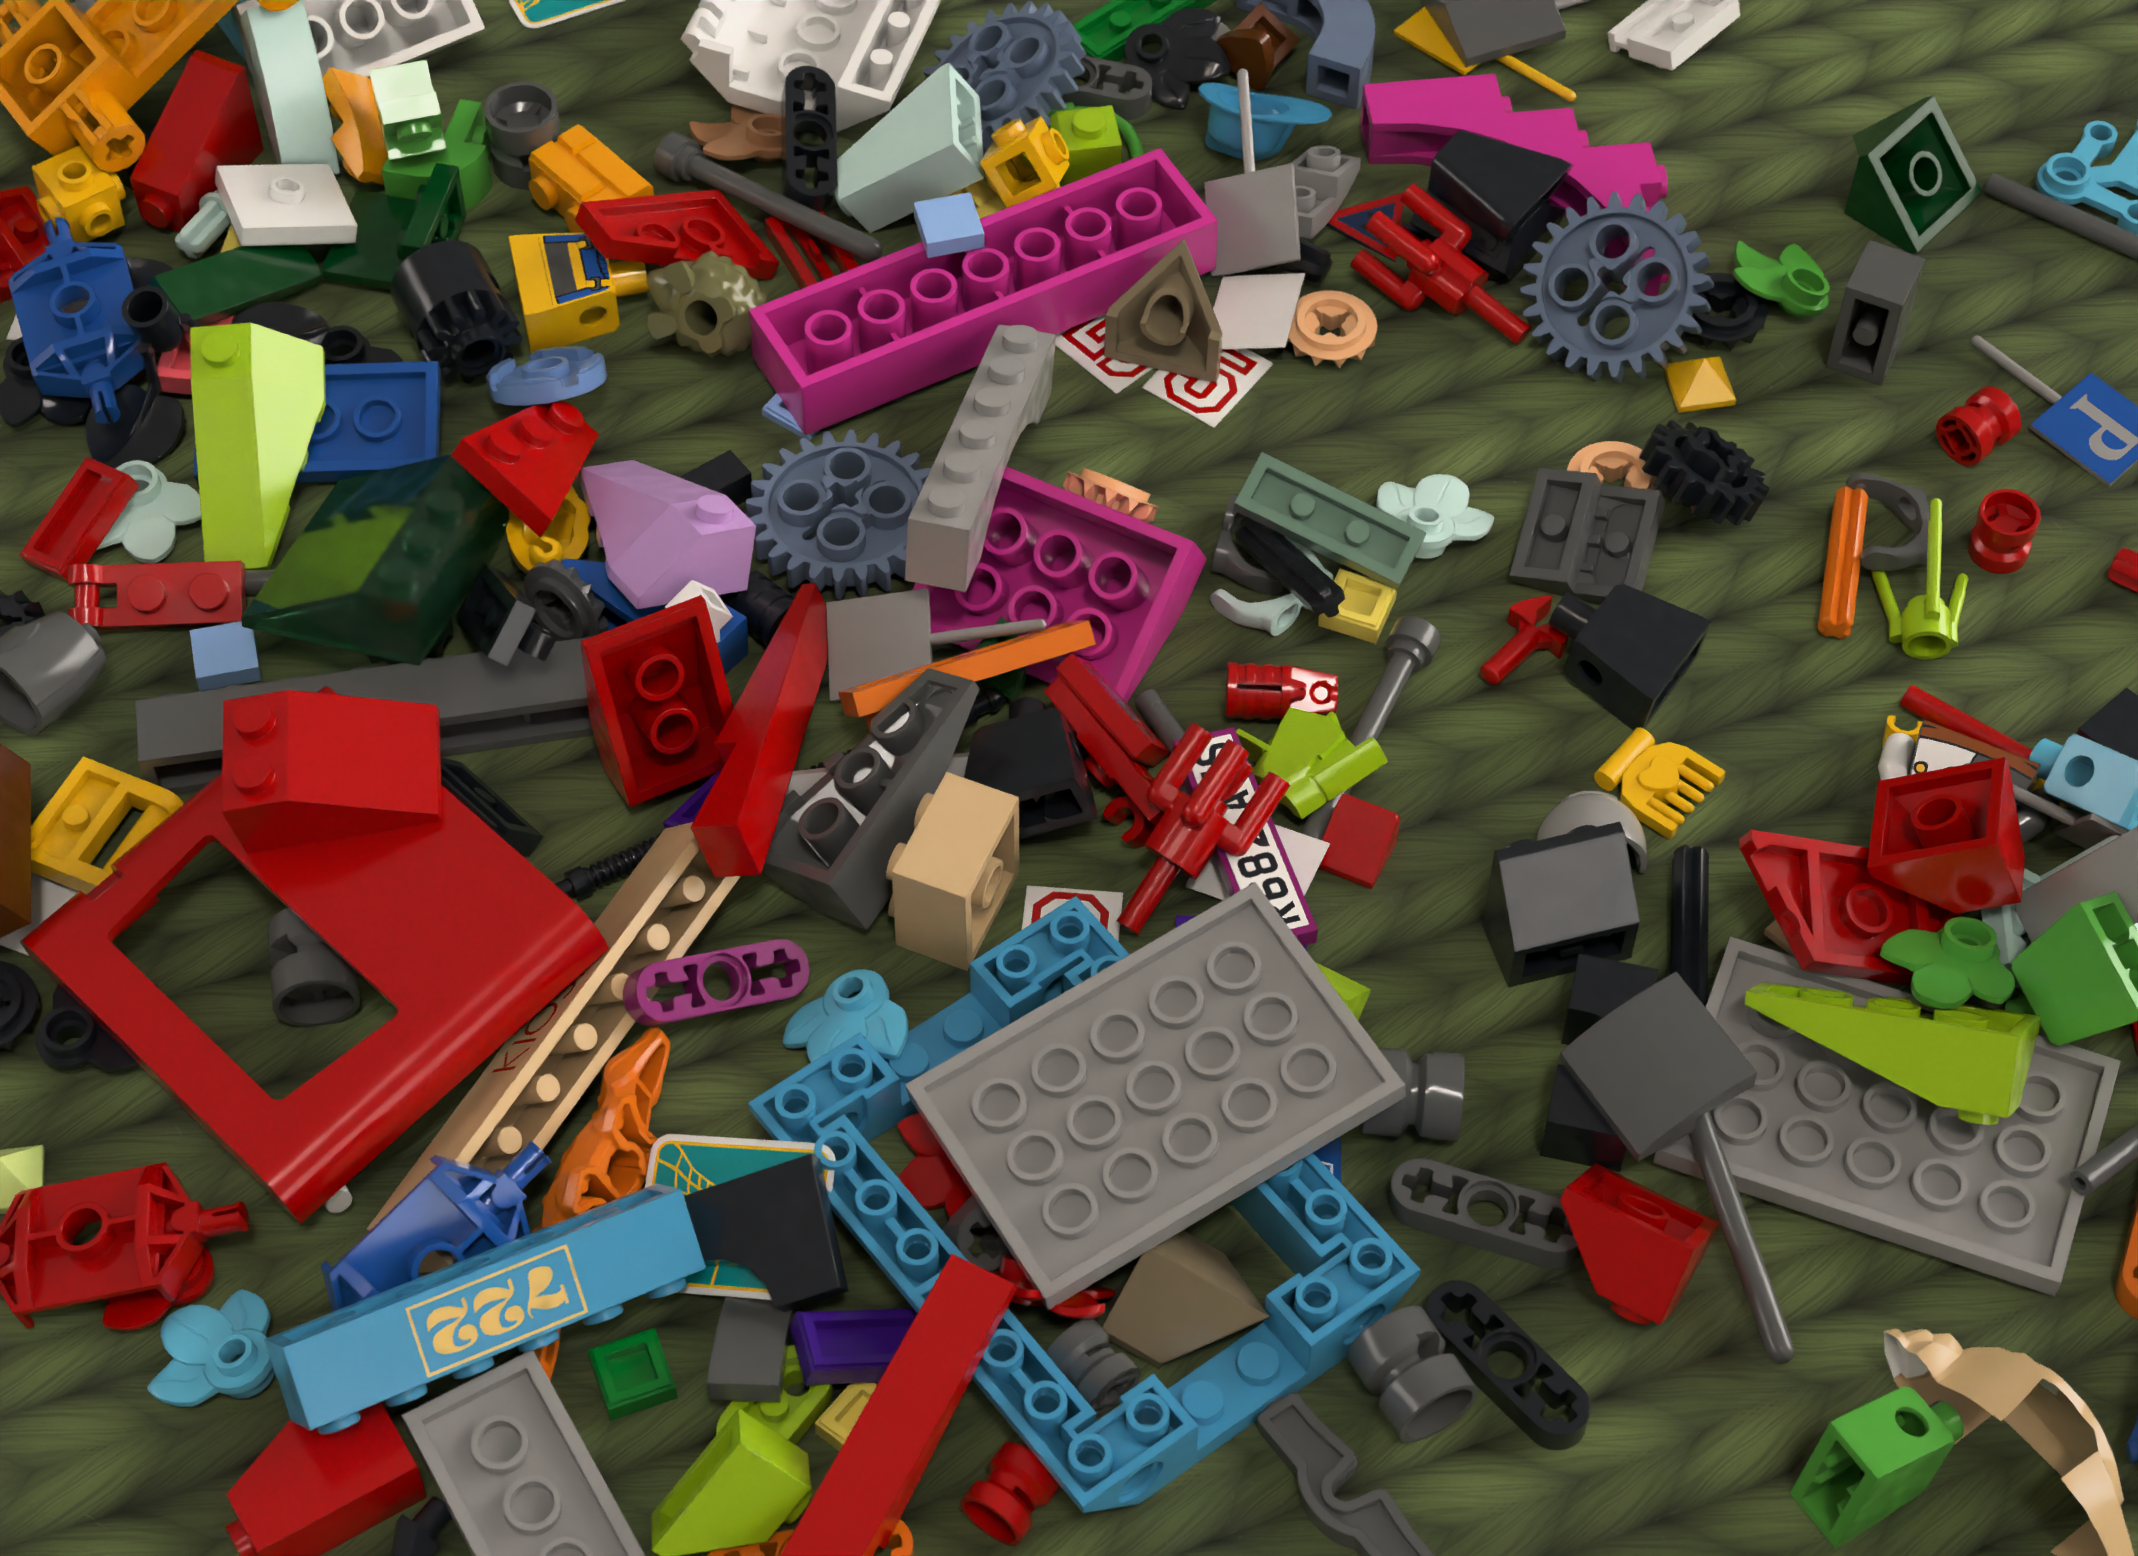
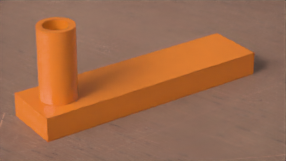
[838,620,1096,734]

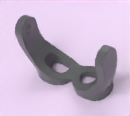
[1846,472,1929,571]
[1211,494,1283,596]

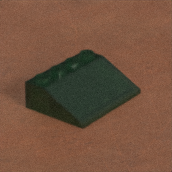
[241,454,509,666]

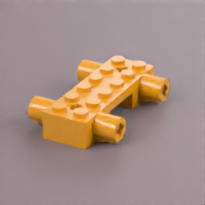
[0,0,299,172]

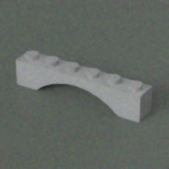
[905,324,1056,592]

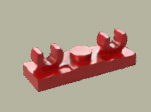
[1043,676,1164,849]

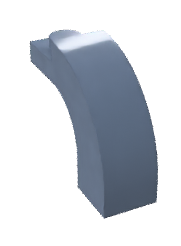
[1236,0,1375,110]

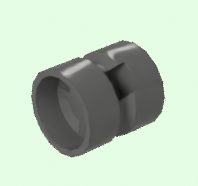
[484,81,561,190]
[268,907,360,1028]
[1362,1047,1465,1142]
[1347,1306,1478,1442]

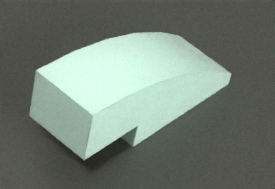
[240,0,340,175]

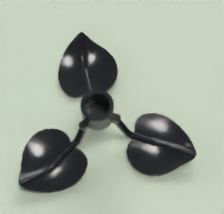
[85,256,330,469]

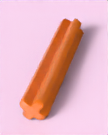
[1818,486,1869,639]

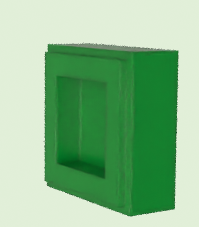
[587,1328,678,1421]

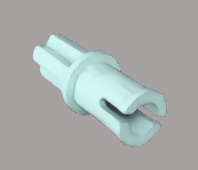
[175,189,232,259]

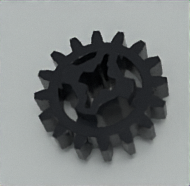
[1639,420,1769,526]

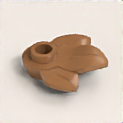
[689,104,797,163]

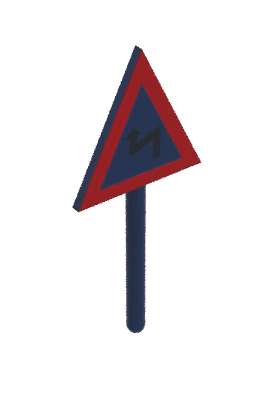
[1326,192,1421,263]

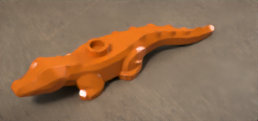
[524,1027,671,1380]

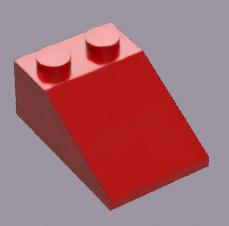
[580,595,734,807]
[221,690,442,854]

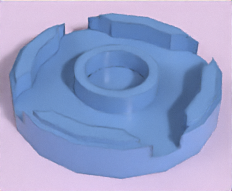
[486,346,607,406]

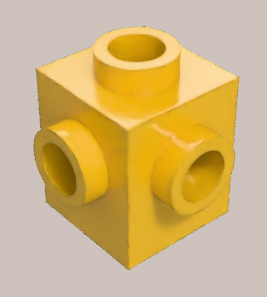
[979,116,1070,208]
[32,145,126,242]

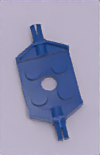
[8,218,156,425]
[321,1141,552,1312]

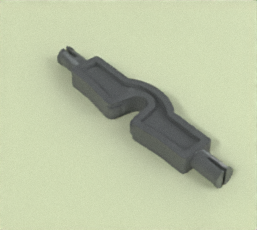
[1257,1392,1435,1556]

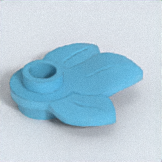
[783,969,909,1063]
[147,1289,275,1407]

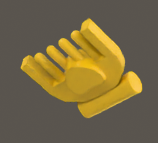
[1594,728,1726,840]

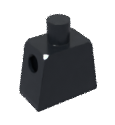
[1548,584,1711,731]
[964,697,1097,839]

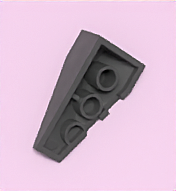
[762,668,980,930]

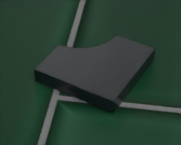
[685,1154,849,1312]

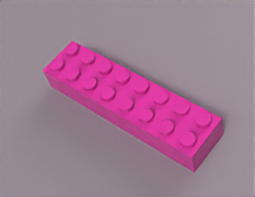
[749,148,1218,436]

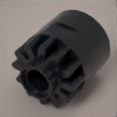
[391,240,522,384]

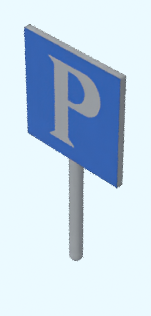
[1971,335,2138,487]

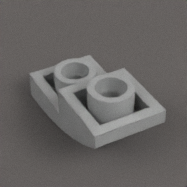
[1291,146,1361,239]

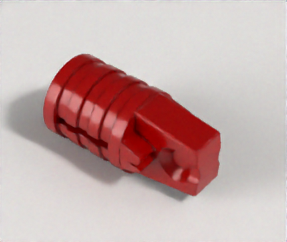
[1225,662,1338,721]

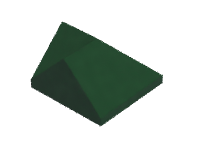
[1844,96,1982,253]

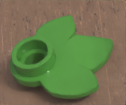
[1732,240,1830,318]
[1880,917,2015,1009]

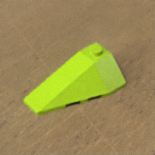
[190,323,326,570]
[1744,982,2041,1125]

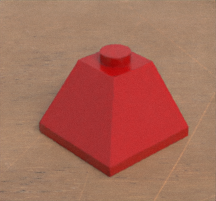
[1867,757,2025,914]
[1560,1163,1720,1325]

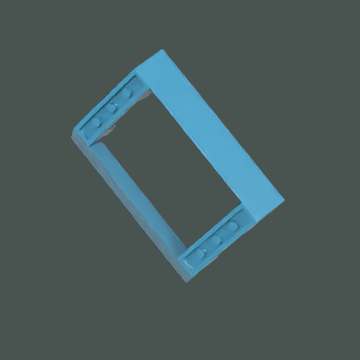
[748,896,1420,1513]

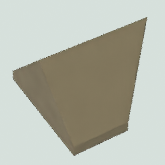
[1104,238,1223,382]
[1102,1230,1270,1370]

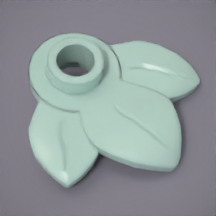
[96,460,201,564]
[1376,474,1494,559]

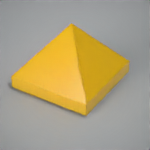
[1663,356,1736,413]

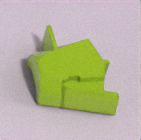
[1236,707,1388,819]

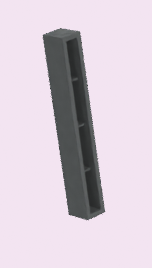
[135,636,594,795]

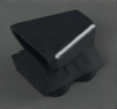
[1409,130,1573,281]

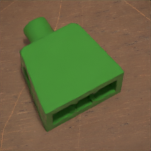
[2005,891,2138,1046]
[1789,1386,1964,1549]

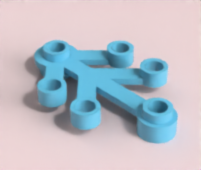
[2036,121,2138,235]

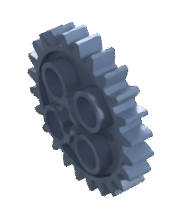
[916,1,1086,155]
[1520,192,1714,384]
[746,430,931,599]

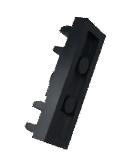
[456,562,557,667]

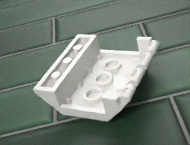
[681,0,941,132]

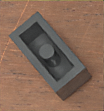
[1826,240,1925,386]

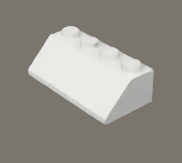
[234,0,485,98]

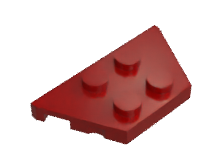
[1739,830,1961,986]

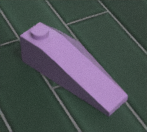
[579,460,756,609]

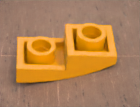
[322,67,388,185]

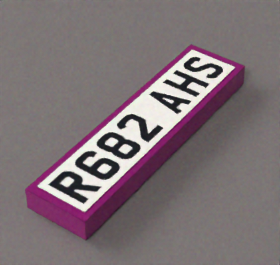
[1173,727,1318,946]

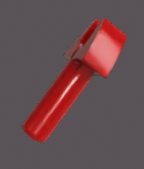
[1480,595,1569,685]

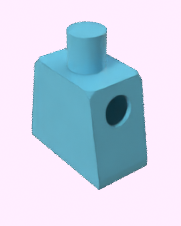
[2029,733,2138,831]

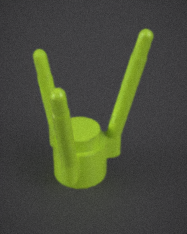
[1871,498,1968,660]

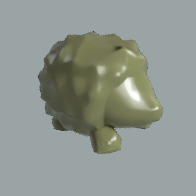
[646,250,768,358]

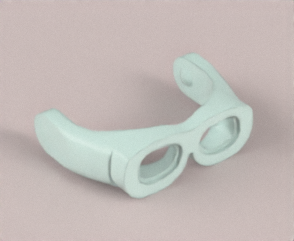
[1210,536,1333,636]

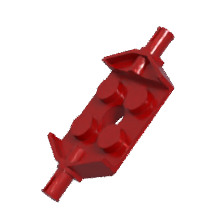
[0,1162,249,1329]

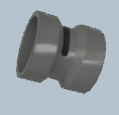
[1046,1318,1141,1418]

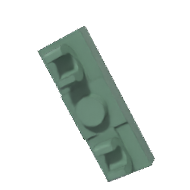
[1233,452,1427,591]

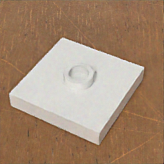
[215,164,357,246]

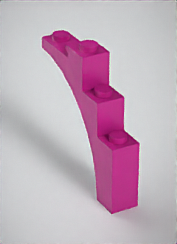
[1359,74,1669,296]

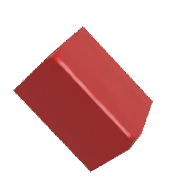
[1318,794,1400,889]

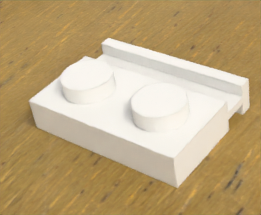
[1608,0,1740,71]

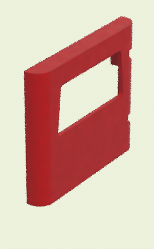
[20,686,609,1225]

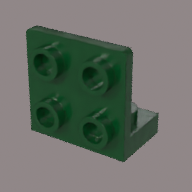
[322,163,467,290]

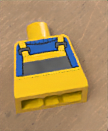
[508,232,649,354]

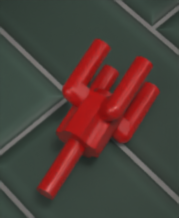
[1350,183,1532,345]
[1116,723,1290,935]

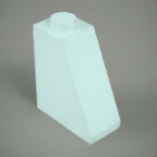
[835,63,985,233]

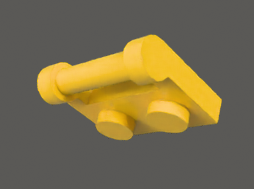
[31,756,184,895]

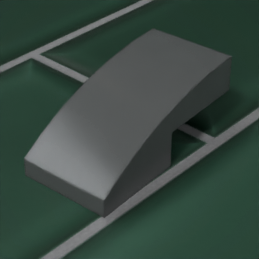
[706,1297,798,1402]

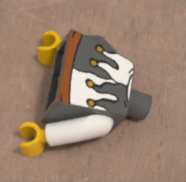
[1878,715,2067,844]

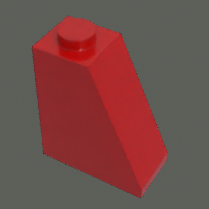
[130,50,264,233]
[224,1402,427,1556]

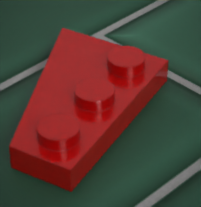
[574,189,780,280]
[451,400,599,538]

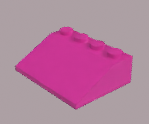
[912,466,1207,703]

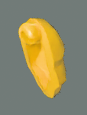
[506,485,591,574]

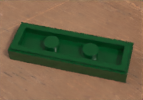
[148,245,324,333]

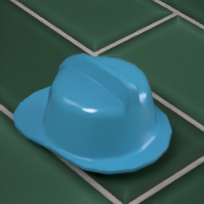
[1198,83,1332,161]

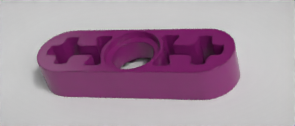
[623,939,810,1027]

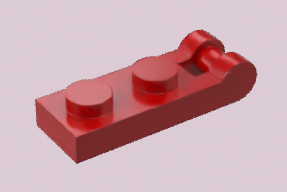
[68,561,246,630]

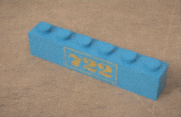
[264,1183,706,1434]

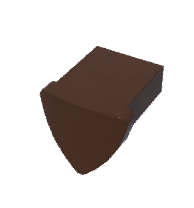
[1215,2,1300,91]

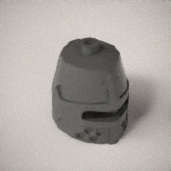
[0,611,106,736]

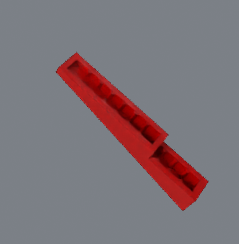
[690,583,828,877]
[780,1254,1017,1556]

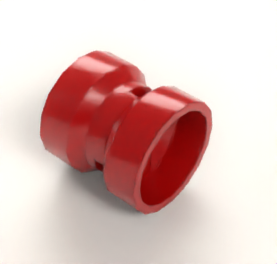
[1936,386,2022,467]
[1968,489,2041,574]
[960,1442,1060,1546]

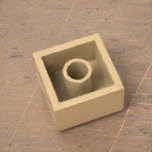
[886,772,1020,971]

